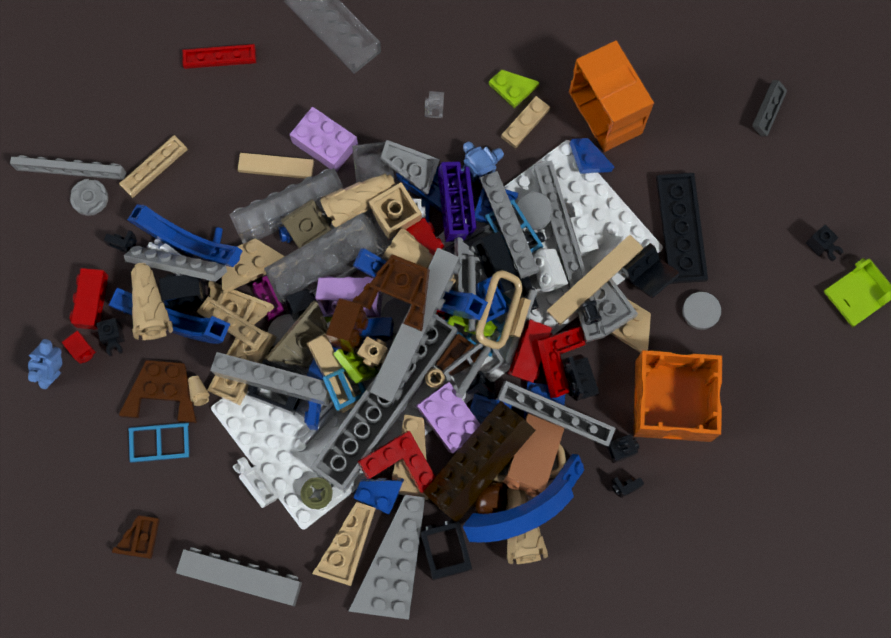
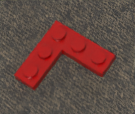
[537,326,586,398]
[358,431,435,493]

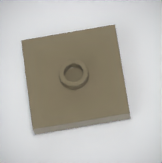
[281,199,332,251]

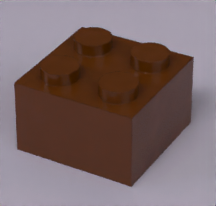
[326,298,368,353]

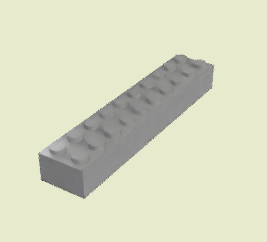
[310,314,458,493]

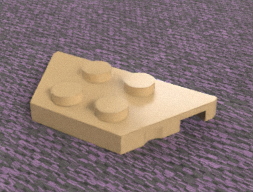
[222,238,289,294]
[208,281,274,325]
[610,300,651,353]

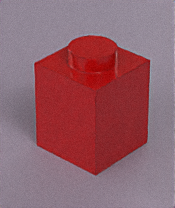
[62,330,96,364]

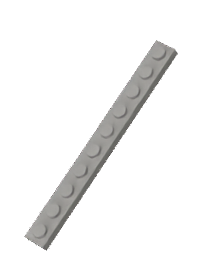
[534,161,605,342]

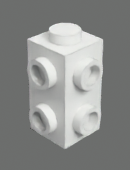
[533,247,568,292]

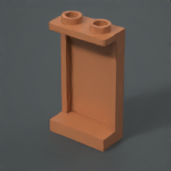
[503,414,564,497]

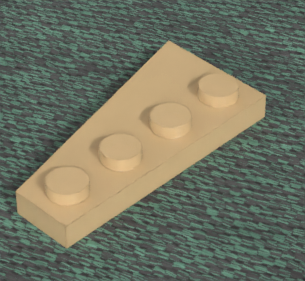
[392,414,429,500]
[312,502,376,586]

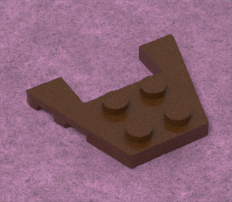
[352,255,430,332]
[119,360,197,423]

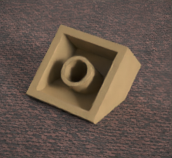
[368,182,422,240]

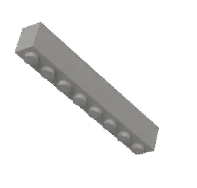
[370,248,462,403]

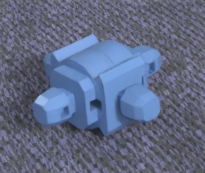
[461,141,504,183]
[28,339,62,389]

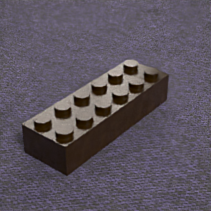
[423,401,535,523]

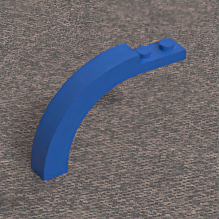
[127,204,243,267]
[353,248,488,320]
[109,288,230,344]
[304,317,394,430]
[463,454,584,543]

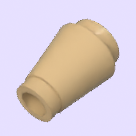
[425,368,445,388]
[188,376,210,406]

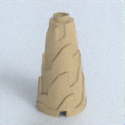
[320,173,396,231]
[382,228,456,286]
[131,263,173,340]
[506,488,548,564]

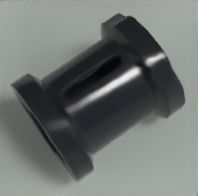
[580,300,602,325]

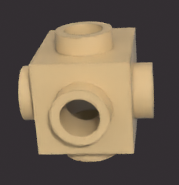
[357,337,389,368]

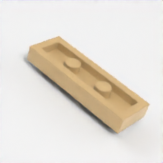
[501,96,550,148]

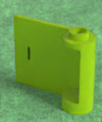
[823,258,891,328]

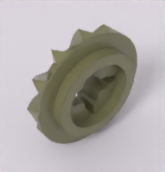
[301,477,333,510]

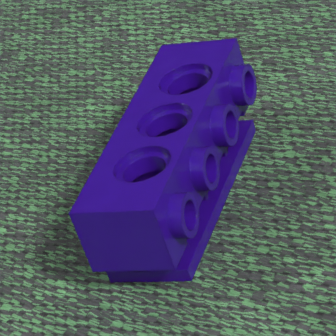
[437,162,476,242]

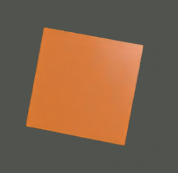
[569,40,654,152]
[633,350,722,442]

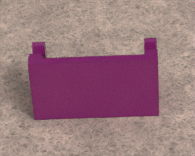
[252,276,286,322]

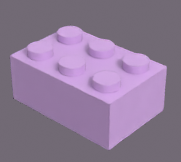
[290,107,358,173]
[316,276,383,317]
[415,382,480,453]

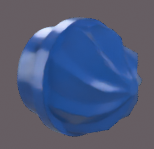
[279,225,293,243]

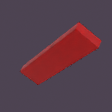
[182,44,256,69]

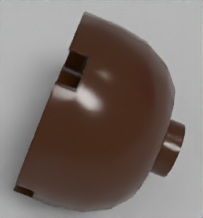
[472,482,503,514]

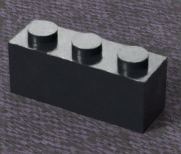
[472,231,523,293]

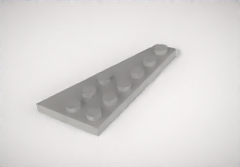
[349,495,425,620]

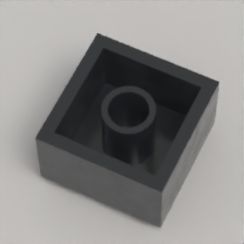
[159,274,207,310]

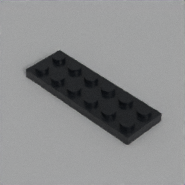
[656,173,708,284]

